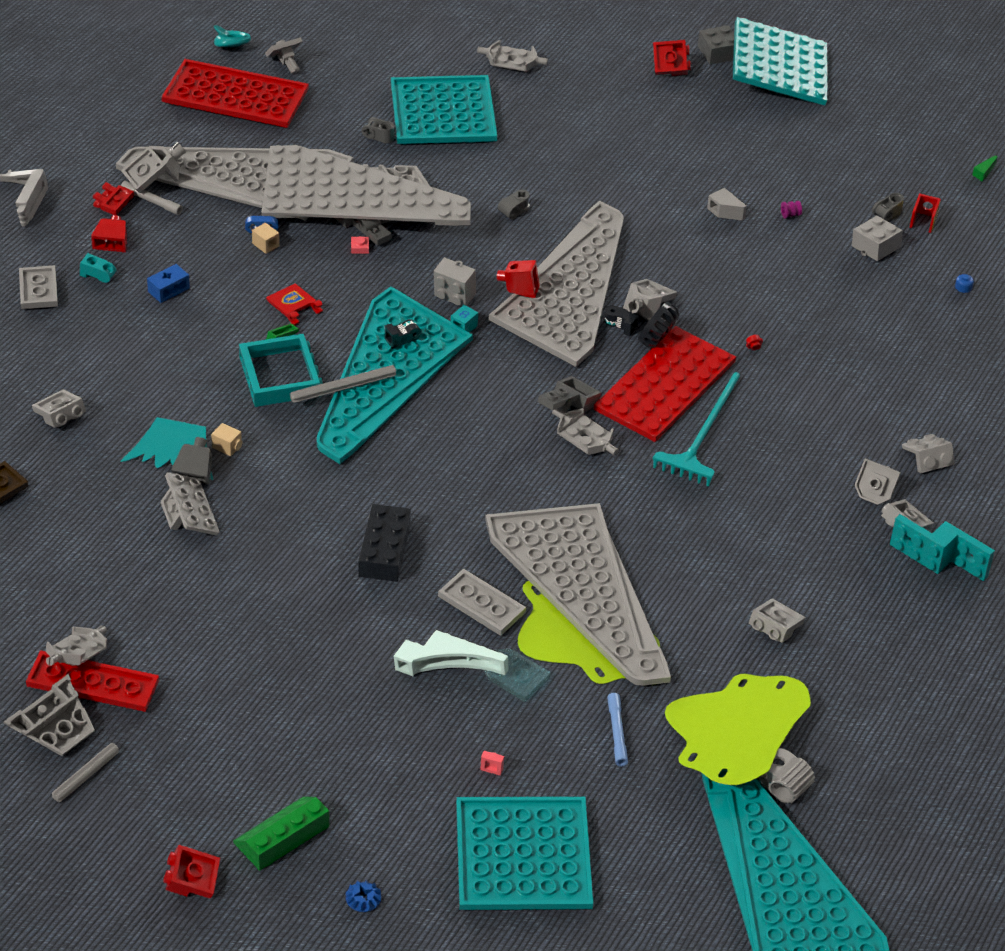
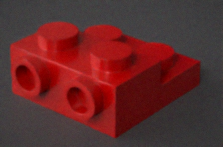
[653,40,691,76]
[163,845,220,899]

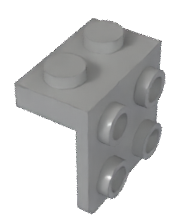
[902,434,954,473]

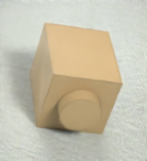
[252,223,279,254]
[211,423,242,456]

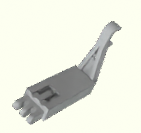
[0,169,48,226]

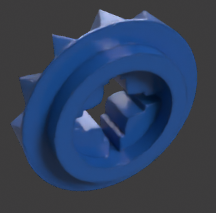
[346,880,381,912]

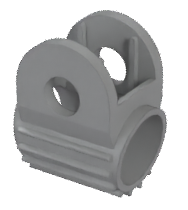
[759,748,815,804]

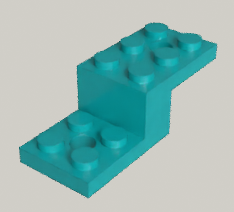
[890,514,995,581]

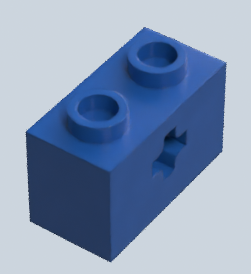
[147,264,190,303]

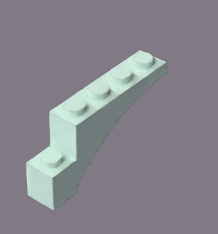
[394,630,509,676]

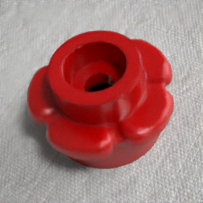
[746,334,763,351]

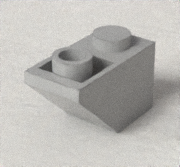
[707,188,747,220]

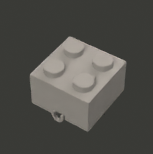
[852,216,903,261]
[434,257,476,306]

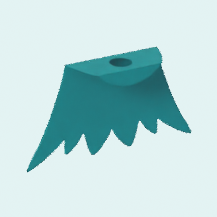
[120,417,213,480]

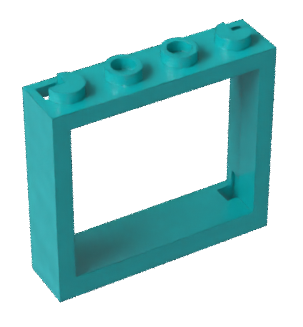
[239,334,323,407]

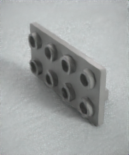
[161,472,220,535]

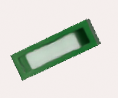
[972,155,998,182]
[266,324,299,340]

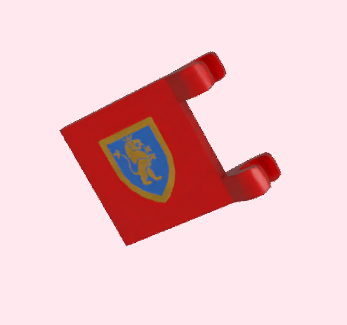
[266,283,323,325]

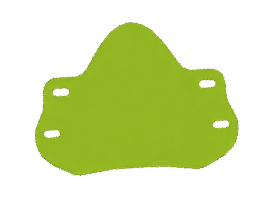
[518,581,660,684]
[665,674,811,785]

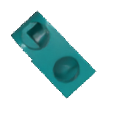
[80,253,116,283]

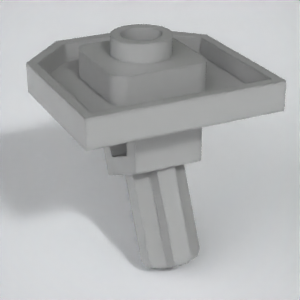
[265,37,302,74]
[855,458,901,505]

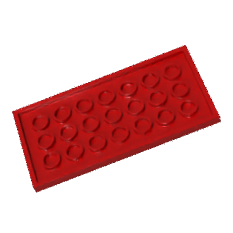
[162,59,309,128]
[594,326,736,442]

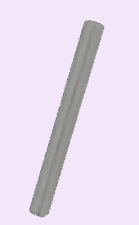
[290,365,396,403]

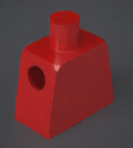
[91,215,127,252]
[497,260,540,298]

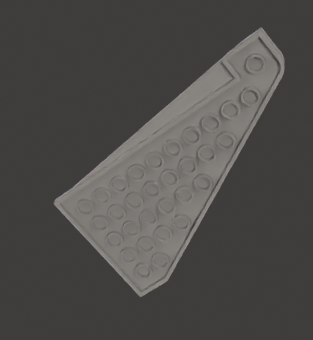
[262,145,471,226]
[116,147,353,221]
[489,201,623,367]
[485,503,671,685]

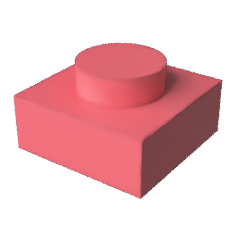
[351,236,369,254]
[480,751,504,776]

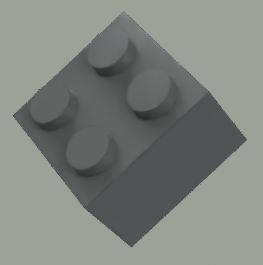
[698,25,734,65]

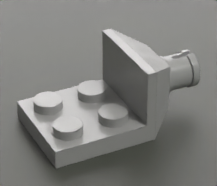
[121,142,186,193]
[623,279,677,321]

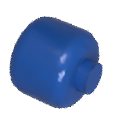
[955,274,974,293]

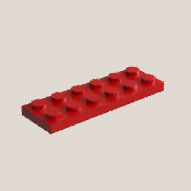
[26,650,159,712]

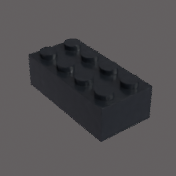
[358,504,411,582]

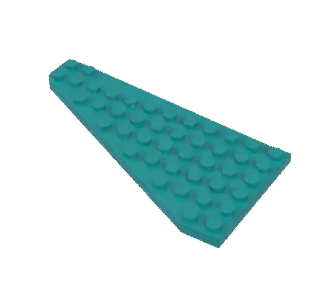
[317,286,473,464]
[702,769,889,951]

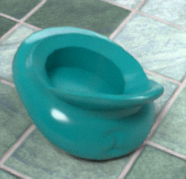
[214,25,251,48]

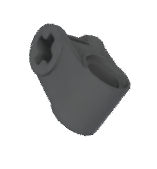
[361,117,394,144]
[498,189,530,220]
[872,193,904,221]

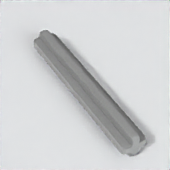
[52,743,119,802]

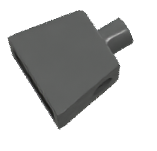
[171,437,212,484]

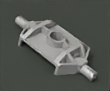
[477,40,548,71]
[552,408,619,456]
[46,626,107,666]

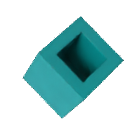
[451,305,478,333]

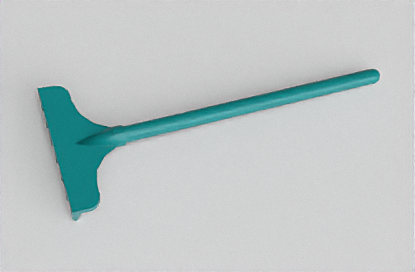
[653,372,740,486]

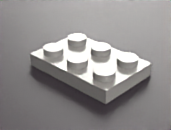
[19,265,58,309]

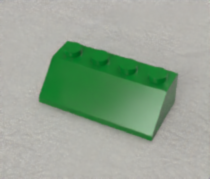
[233,797,330,871]

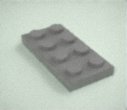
[438,569,526,636]

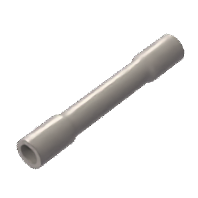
[121,181,183,215]

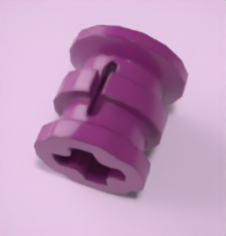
[781,201,802,219]

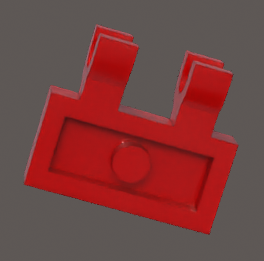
[93,182,134,215]

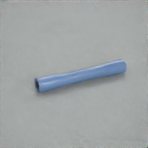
[607,693,628,766]

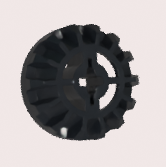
[638,301,680,348]

